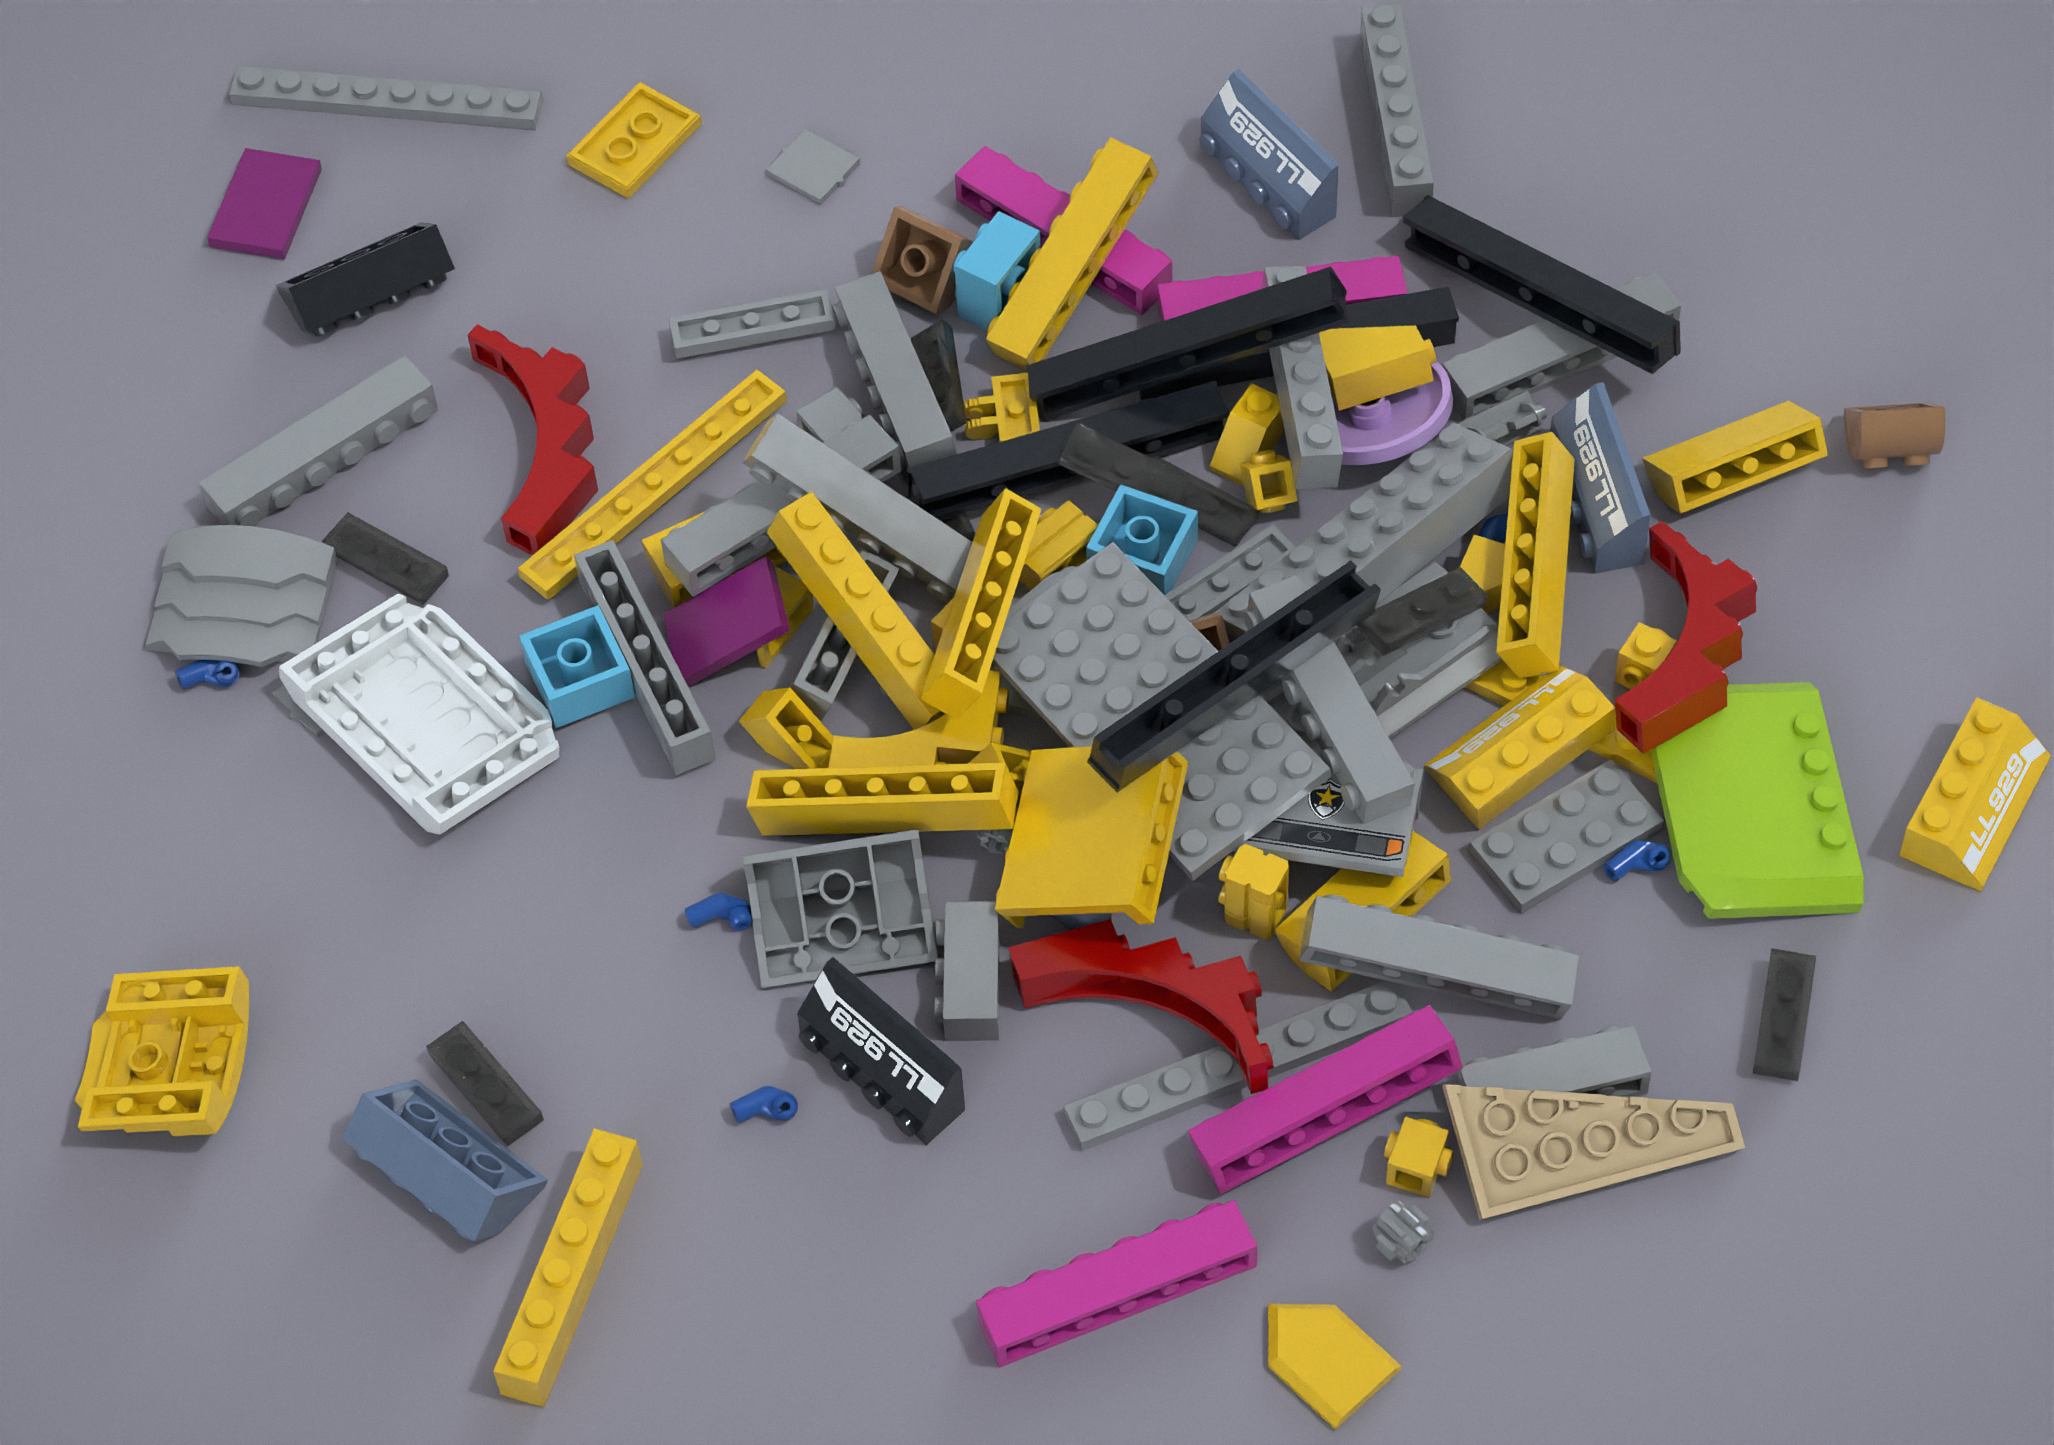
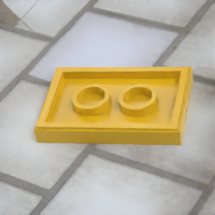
[566,82,702,199]

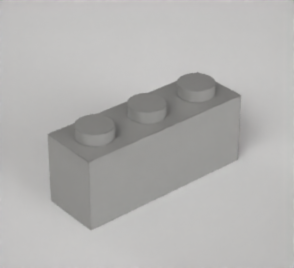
[935,901,1000,1041]

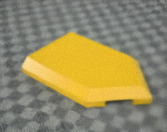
[1268,1303,1402,1430]

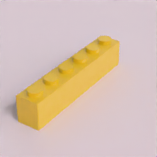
[986,137,1159,370]
[1496,431,1575,679]
[920,488,1042,720]
[767,491,946,730]
[746,762,1019,836]
[493,1128,643,1407]

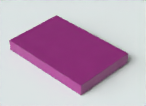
[207,148,322,259]
[663,556,790,687]

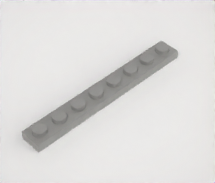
[229,65,543,130]
[1064,980,1413,1151]

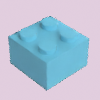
[953,211,1041,330]
[1086,484,1198,595]
[519,605,635,728]

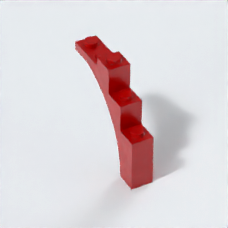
[467,324,598,556]
[1615,521,1757,754]
[1008,919,1274,1094]

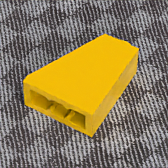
[1319,325,1437,411]

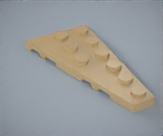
[1442,1084,1746,1220]

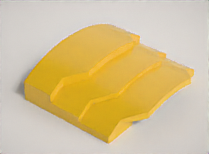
[74,966,249,1136]

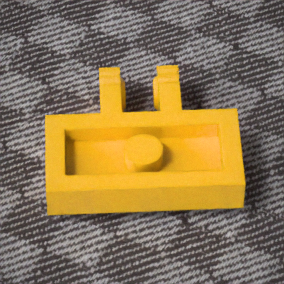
[962,373,1040,442]

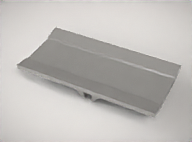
[1259,562,1503,751]

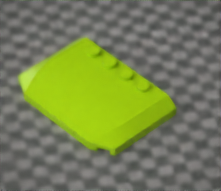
[1650,682,1864,919]

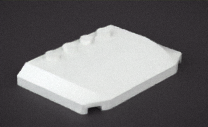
[279,594,559,835]

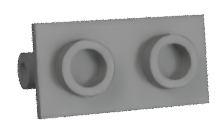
[1456,390,1547,446]

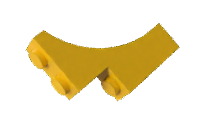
[828,670,1010,768]

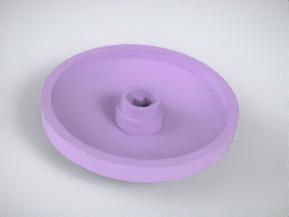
[1331,362,1453,465]

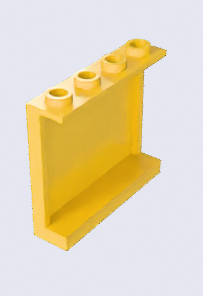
[994,746,1188,928]

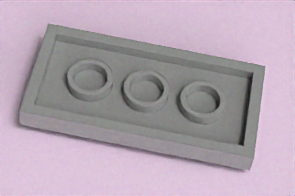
[1469,759,1664,914]

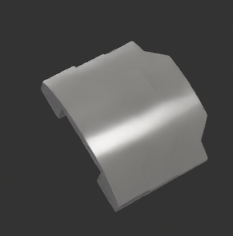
[145,525,338,667]

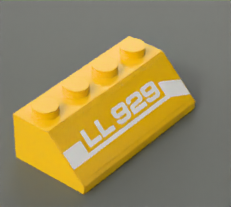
[1424,665,1615,830]
[1899,697,2051,892]

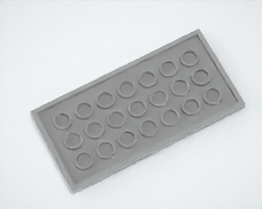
[977,542,1332,881]

